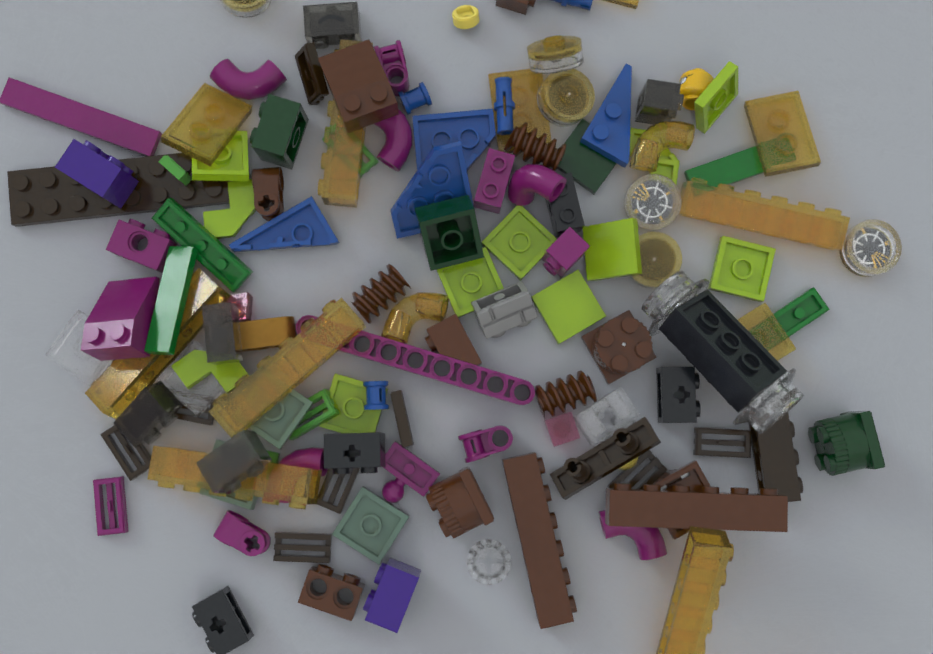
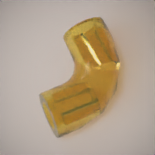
[629,121,695,172]
[381,292,449,344]

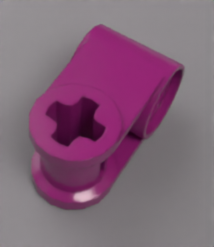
[374,40,410,96]
[458,425,513,463]
[213,510,271,556]

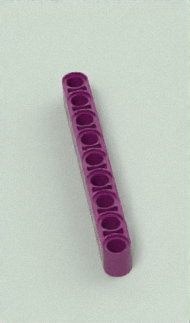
[296,315,535,405]

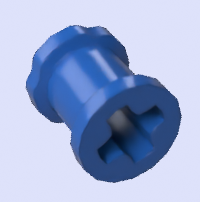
[398,82,432,115]
[363,381,389,410]

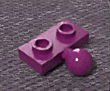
[382,441,440,503]

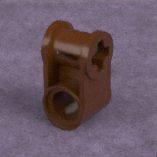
[252,167,284,221]

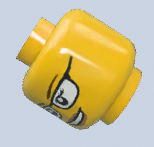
[677,68,714,111]

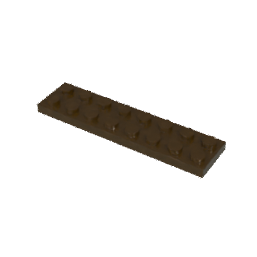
[7,152,230,227]

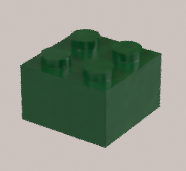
[250,94,309,169]
[415,195,484,271]

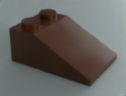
[318,39,399,134]

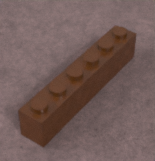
[502,452,577,629]
[605,483,788,532]

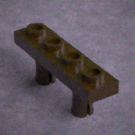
[550,417,661,500]

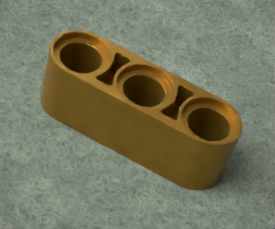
[215,316,297,354]

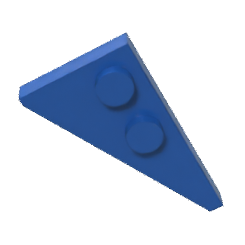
[580,63,632,168]
[229,196,339,252]

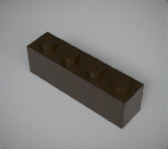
[746,388,803,502]

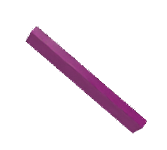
[0,77,162,156]

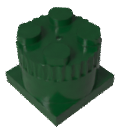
[808,411,885,476]

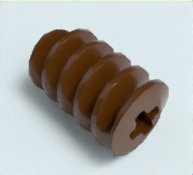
[504,122,566,171]
[351,264,411,324]
[535,371,597,419]

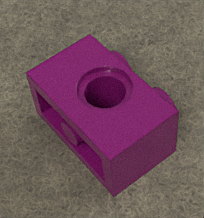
[474,148,515,214]
[106,218,177,273]
[542,227,590,277]

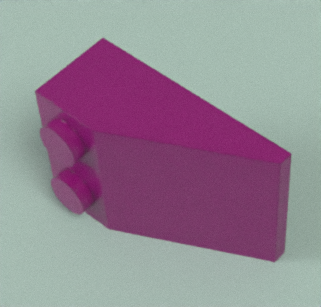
[81,276,160,361]

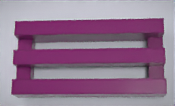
[93,476,129,536]

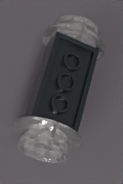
[641,271,804,435]

